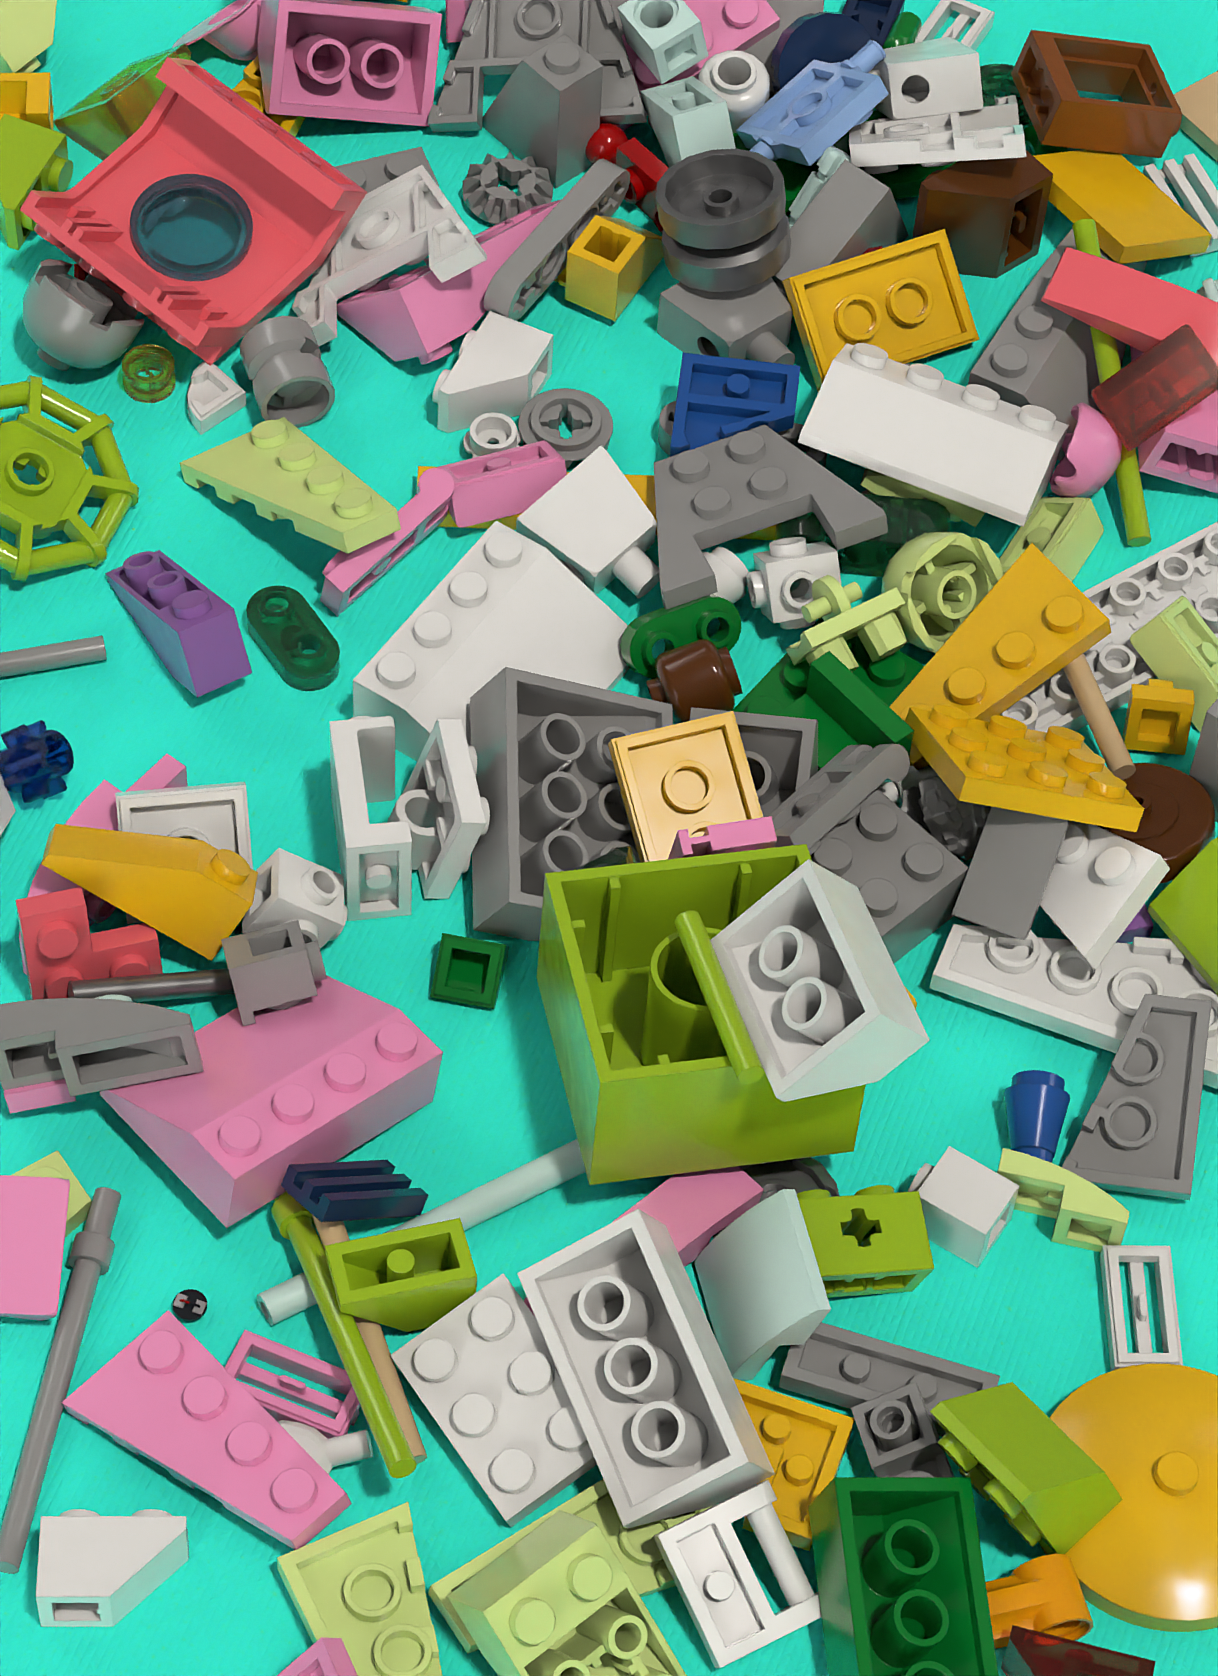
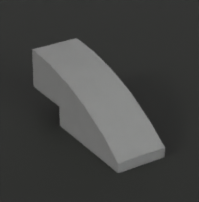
[0,998,204,1097]

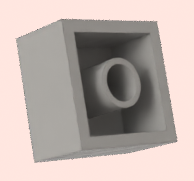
[810,789,969,963]

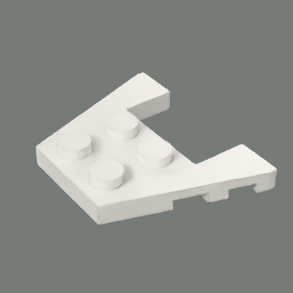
[849,95,1026,174]
[292,165,487,346]

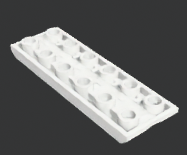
[1000,521,1218,732]

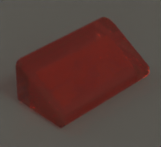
[1091,324,1218,452]

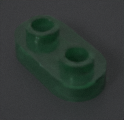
[246,586,340,691]

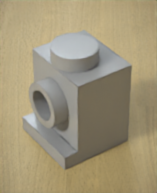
[221,920,327,1026]

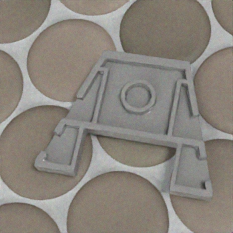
[428,0,647,133]
[654,425,888,610]

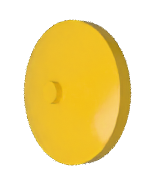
[1039,1363,1218,1632]

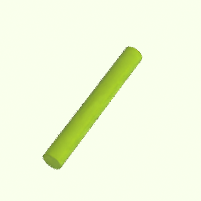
[674,910,764,1085]

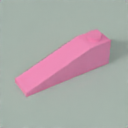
[337,199,562,364]

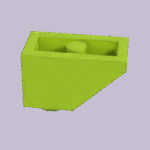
[325,1218,477,1332]

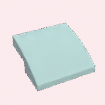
[694,1189,831,1380]

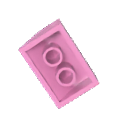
[257,0,442,127]

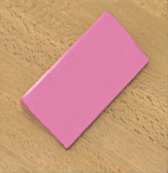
[437,440,567,528]
[0,1175,70,1321]

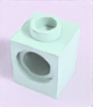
[617,0,709,84]

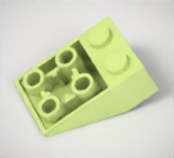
[447,1510,687,1676]

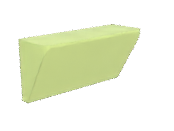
[999,497,1104,582]
[1130,595,1218,732]

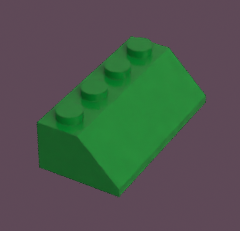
[808,1477,999,1676]

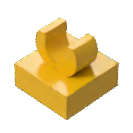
[1122,678,1195,755]

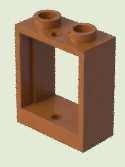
[1011,30,1183,158]

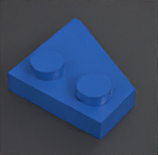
[670,353,800,457]

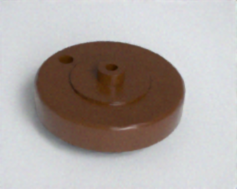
[1096,763,1215,884]

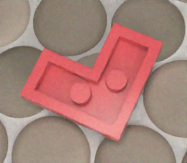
[15,887,163,1000]

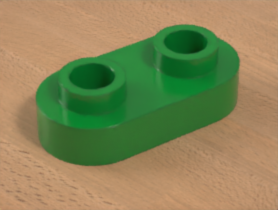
[621,594,741,679]

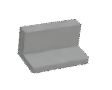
[952,807,1069,940]

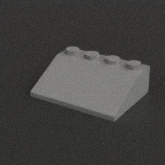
[470,667,673,941]

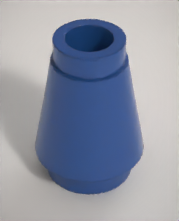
[1004,1070,1070,1163]

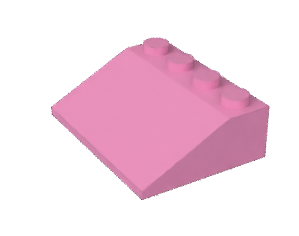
[100,975,443,1228]

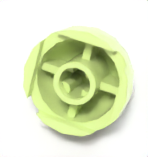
[881,532,1003,653]

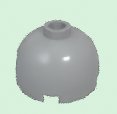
[22,259,144,371]

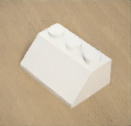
[710,859,930,1102]

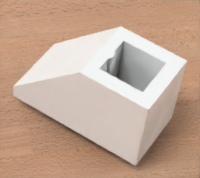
[432,311,554,433]
[36,1509,189,1627]

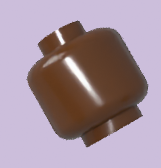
[646,639,742,724]

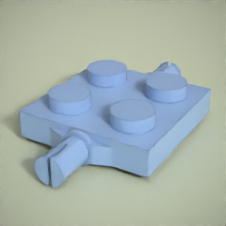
[736,40,889,166]

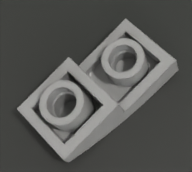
[851,1382,954,1477]

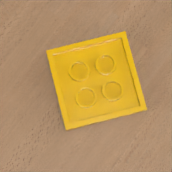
[905,704,1144,832]

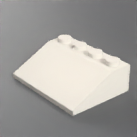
[353,521,630,761]

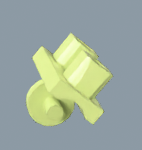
[786,575,907,672]

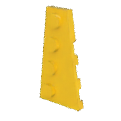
[890,543,1111,770]

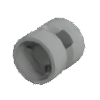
[240,316,335,428]

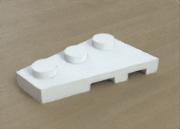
[1039,820,1170,970]

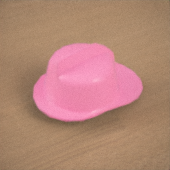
[172,0,262,61]

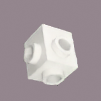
[747,537,842,629]
[242,848,348,948]

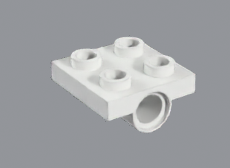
[387,718,490,899]

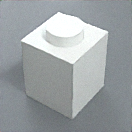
[908,1146,1019,1268]

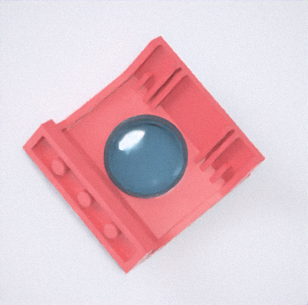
[20,57,367,366]

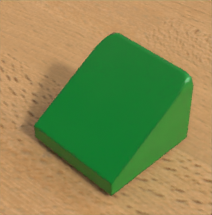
[430,933,509,1009]

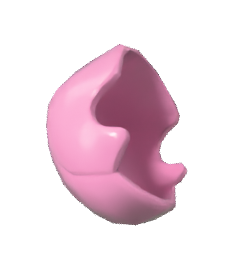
[1049,402,1122,498]

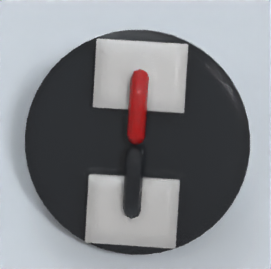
[173,1289,207,1321]

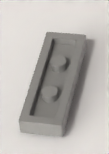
[779,1322,1000,1437]

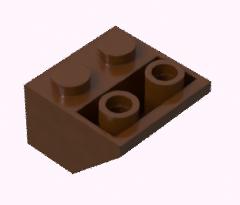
[912,150,1053,278]

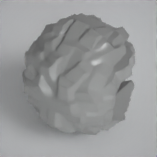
[900,776,991,861]

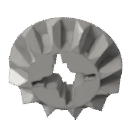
[463,151,553,224]
[518,388,613,470]

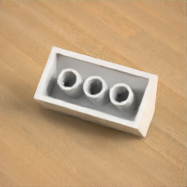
[798,343,1069,527]
[517,1209,775,1528]

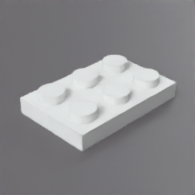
[390,1273,597,1527]

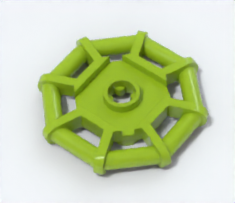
[0,375,139,581]

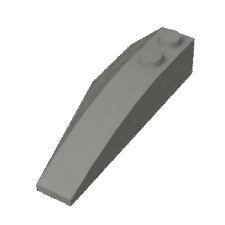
[968,228,1147,461]

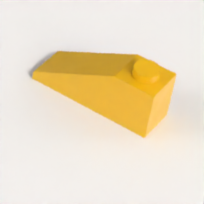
[41,824,258,961]

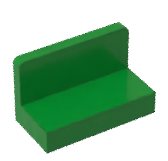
[774,651,914,789]

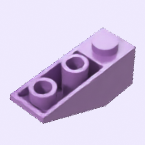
[105,550,252,698]

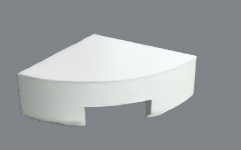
[187,361,246,435]

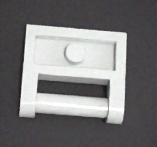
[653,1479,821,1668]

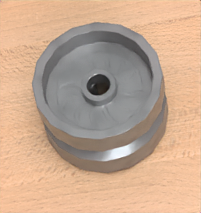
[656,149,791,292]

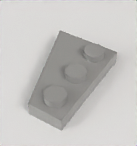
[1062,994,1212,1200]

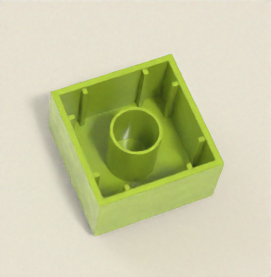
[536,844,866,1185]

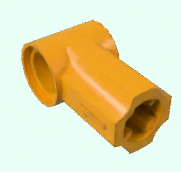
[985,1554,1094,1649]

